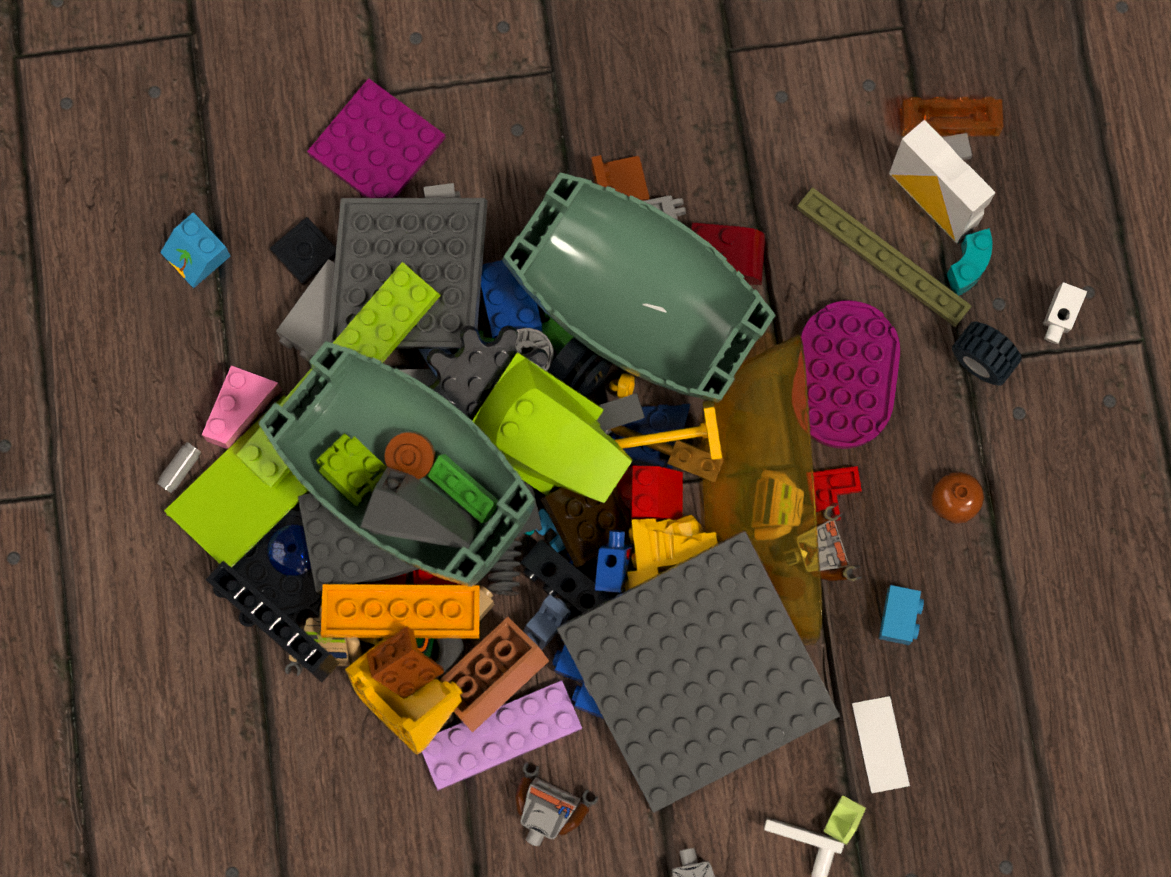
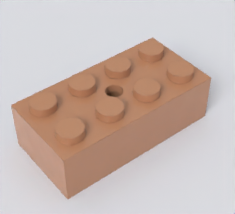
[439,617,549,733]

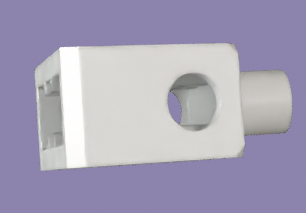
[1043,282,1087,344]

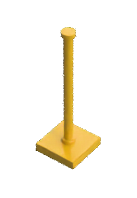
[615,401,722,460]

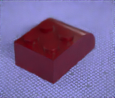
[691,223,765,285]

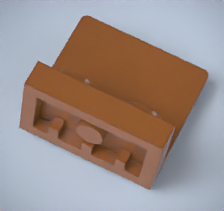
[591,155,650,201]
[366,626,444,699]

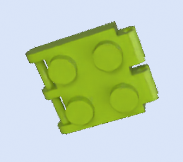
[316,434,387,506]

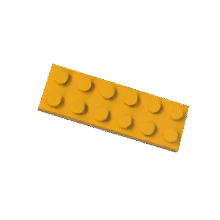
[321,584,480,638]

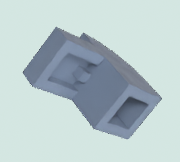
[523,594,571,650]

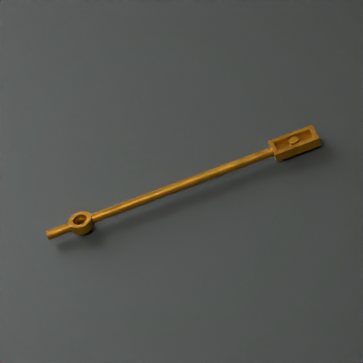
[611,426,725,482]

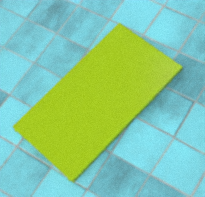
[164,395,309,568]

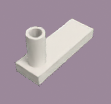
[764,817,844,877]

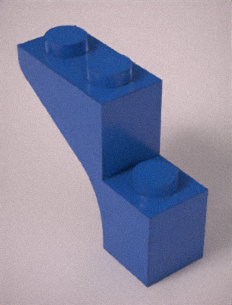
[552,639,604,719]

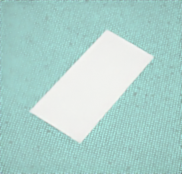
[852,696,910,793]

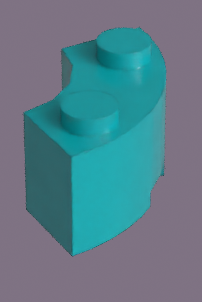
[946,228,993,296]

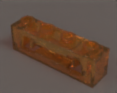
[900,97,1003,136]

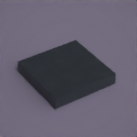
[270,217,336,285]

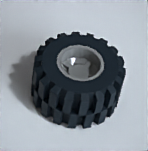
[952,321,1022,386]

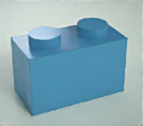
[878,585,924,645]

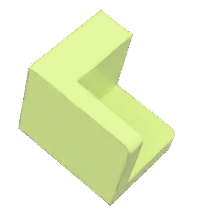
[824,795,866,845]

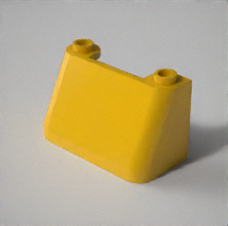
[345,638,462,755]

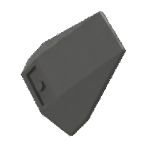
[361,467,480,549]

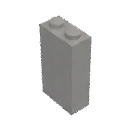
[276,259,335,362]

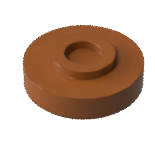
[385,431,435,480]

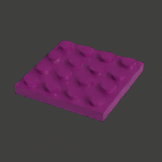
[307,78,446,198]

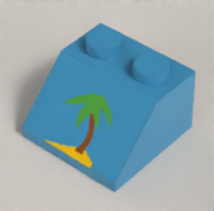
[160,212,231,289]

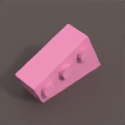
[202,366,282,449]

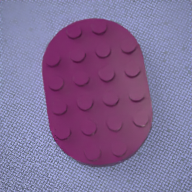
[792,301,900,449]

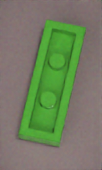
[428,454,499,523]

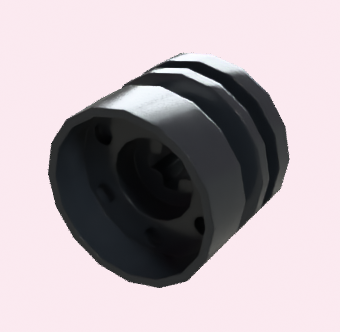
[547,337,612,398]

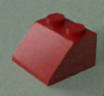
[631,466,683,522]

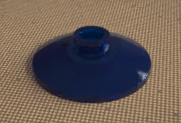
[268,525,311,576]

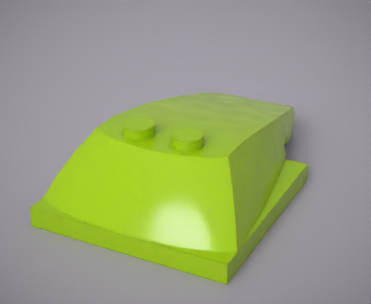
[472,352,633,503]

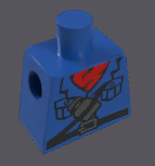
[595,530,633,593]

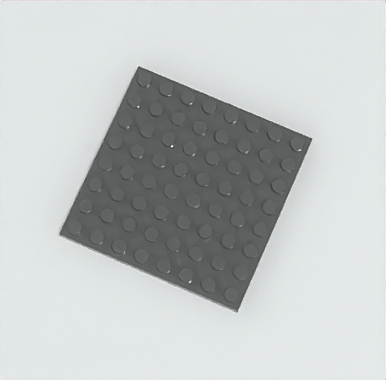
[557,530,840,813]

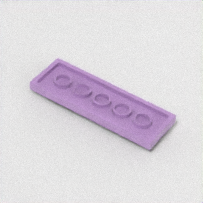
[422,681,582,791]

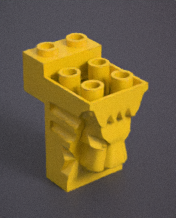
[625,515,723,591]

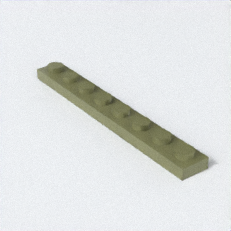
[797,187,972,327]

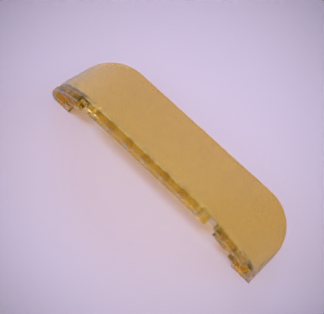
[700,334,822,645]

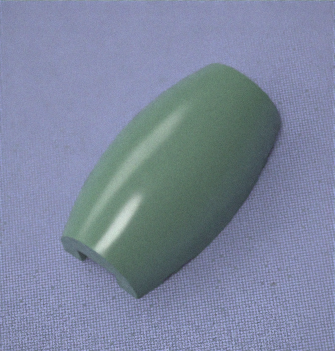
[502,172,775,403]
[259,341,535,587]

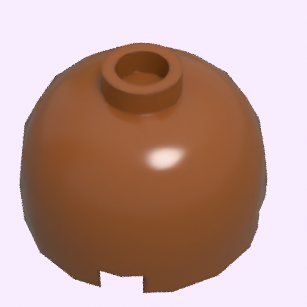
[931,472,984,524]

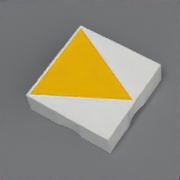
[889,120,995,243]

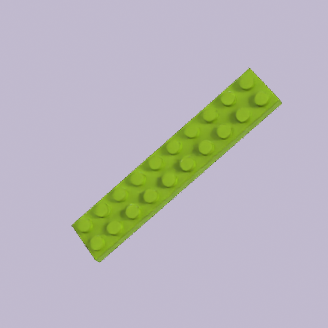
[237,262,441,489]

